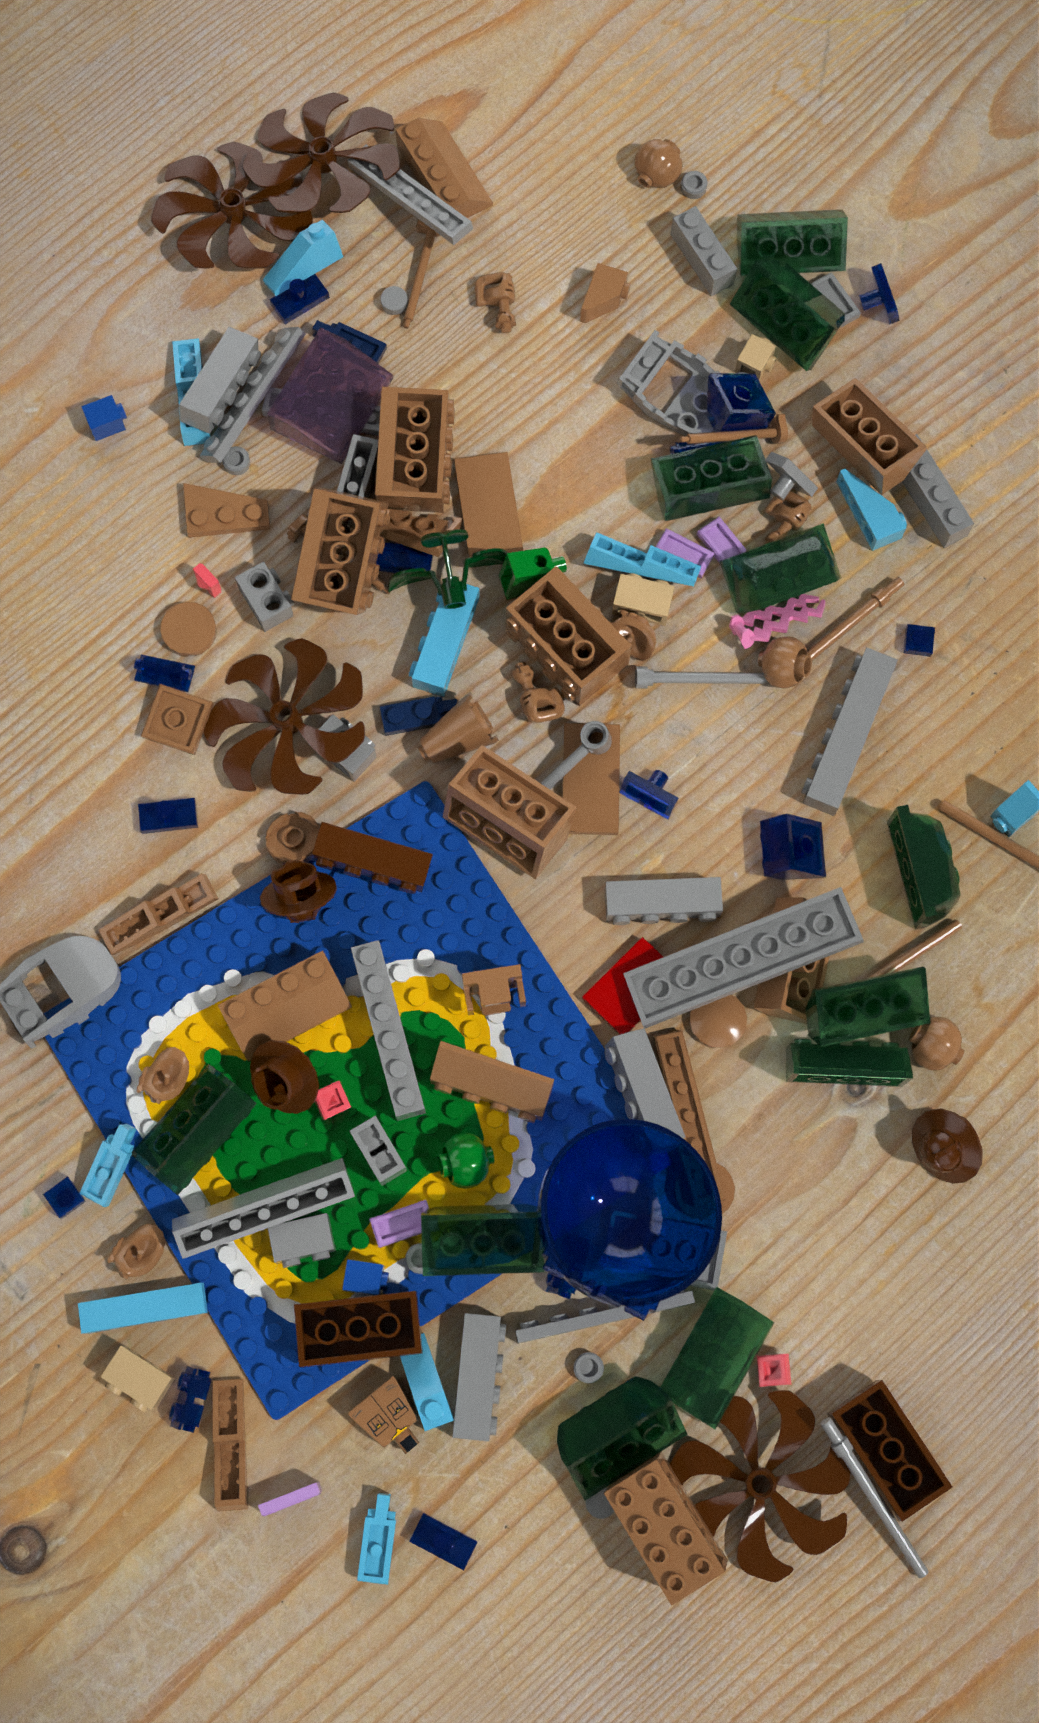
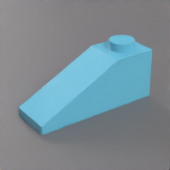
[263,220,343,296]
[836,469,907,551]
[400,1333,454,1431]

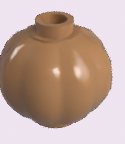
[634,139,683,188]
[758,637,812,689]
[909,1017,965,1071]

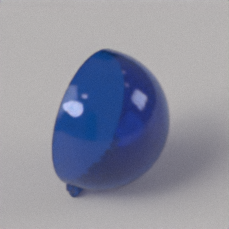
[537,1119,722,1321]

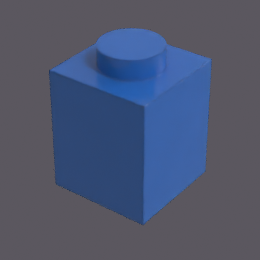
[81,395,127,441]
[342,1259,389,1296]

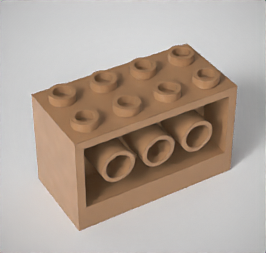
[375,386,455,513]
[291,488,391,615]
[505,566,632,706]
[443,745,577,880]
[604,1451,728,1606]

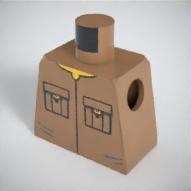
[348,1376,420,1454]

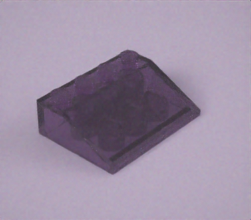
[267,327,394,464]

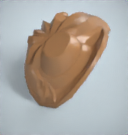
[611,610,656,661]
[137,1047,189,1104]
[107,1223,166,1280]

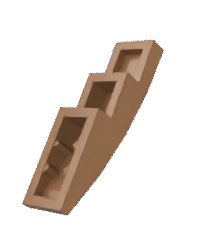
[99,873,219,955]

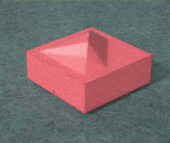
[193,563,222,598]
[315,1081,351,1120]
[757,1354,792,1387]

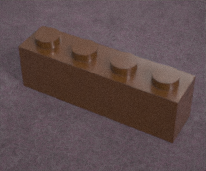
[312,822,433,894]

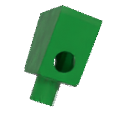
[498,547,567,600]

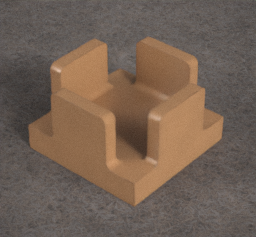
[462,964,526,1016]

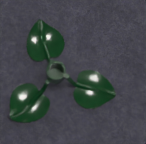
[388,529,508,609]

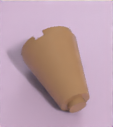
[418,692,499,763]

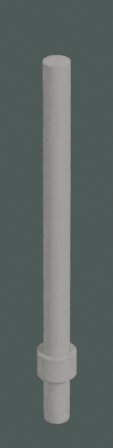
[820,1417,929,1578]

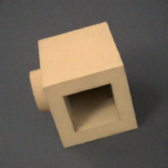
[735,334,777,384]

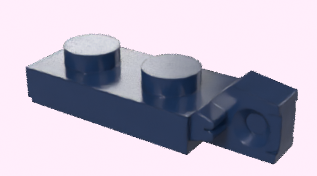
[312,320,387,370]
[380,696,458,736]

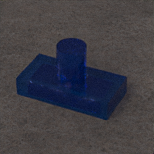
[859,263,900,325]
[270,274,330,325]
[619,770,679,819]
[138,798,199,834]
[409,1512,478,1571]

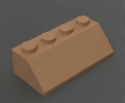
[395,118,493,218]
[812,378,927,495]
[754,897,829,1025]
[218,950,352,1062]
[430,1041,554,1123]

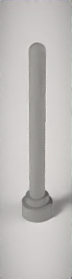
[635,666,767,689]

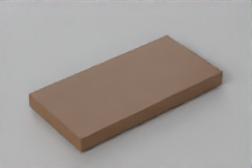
[454,452,523,557]
[562,723,620,835]

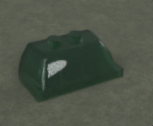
[730,259,845,372]
[719,523,842,613]
[887,805,961,930]
[421,1204,545,1276]
[557,1376,687,1501]

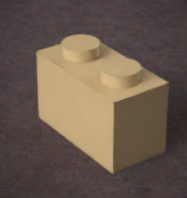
[612,573,675,626]
[101,1345,176,1412]

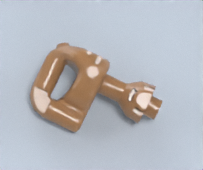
[474,272,516,333]
[765,491,812,553]
[512,662,565,723]

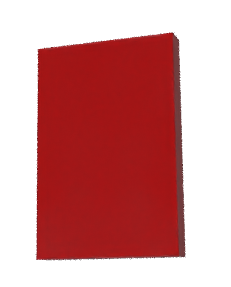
[582,937,663,1035]

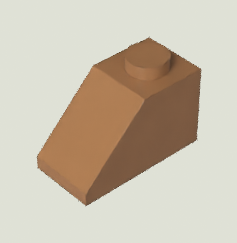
[580,263,631,323]

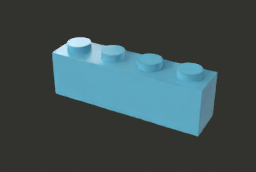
[409,584,480,697]

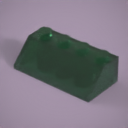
[737,209,848,276]
[651,435,772,521]
[805,967,930,1047]
[786,1039,913,1087]
[131,1064,257,1195]
[657,1287,774,1430]

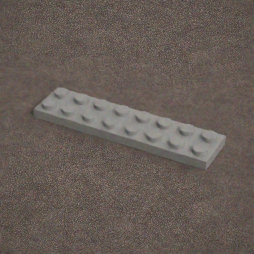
[623,887,864,1028]

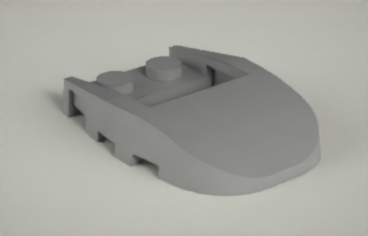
[617,330,734,436]
[0,936,121,1049]

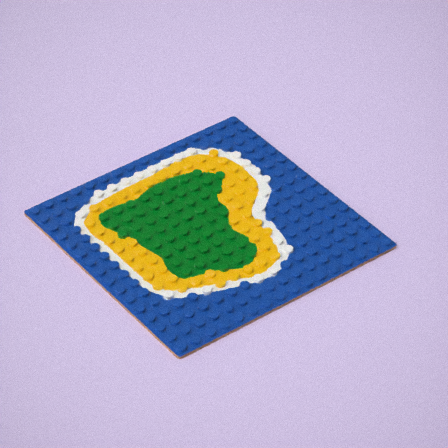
[44,781,675,1420]

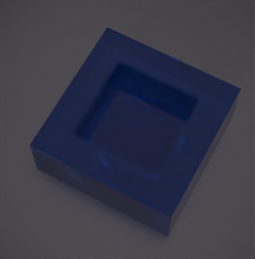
[903,624,935,657]
[43,1176,86,1219]

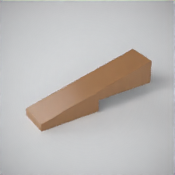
[212,1379,248,1512]

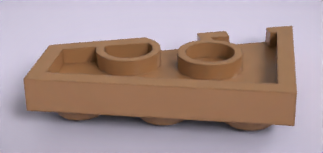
[183,483,271,538]
[382,509,463,557]

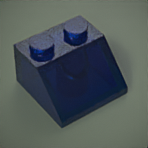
[707,373,776,432]
[760,814,826,880]

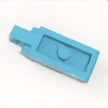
[80,1123,136,1207]
[357,1493,396,1585]

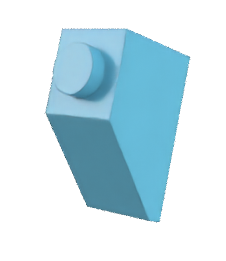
[991,780,1039,837]

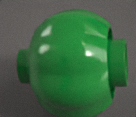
[437,1133,495,1189]

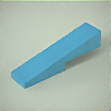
[172,338,210,446]
[583,532,701,587]
[78,1283,208,1334]

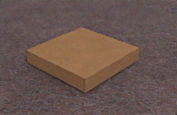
[141,684,214,755]

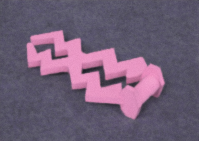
[729,593,825,649]

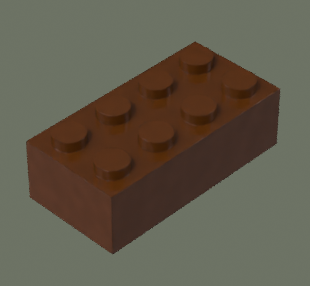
[294,1291,423,1368]
[826,1380,953,1522]

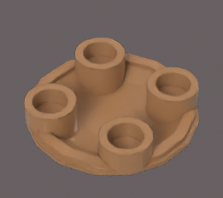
[690,995,747,1048]

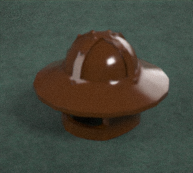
[260,860,337,923]
[250,1040,319,1114]
[912,1108,983,1184]

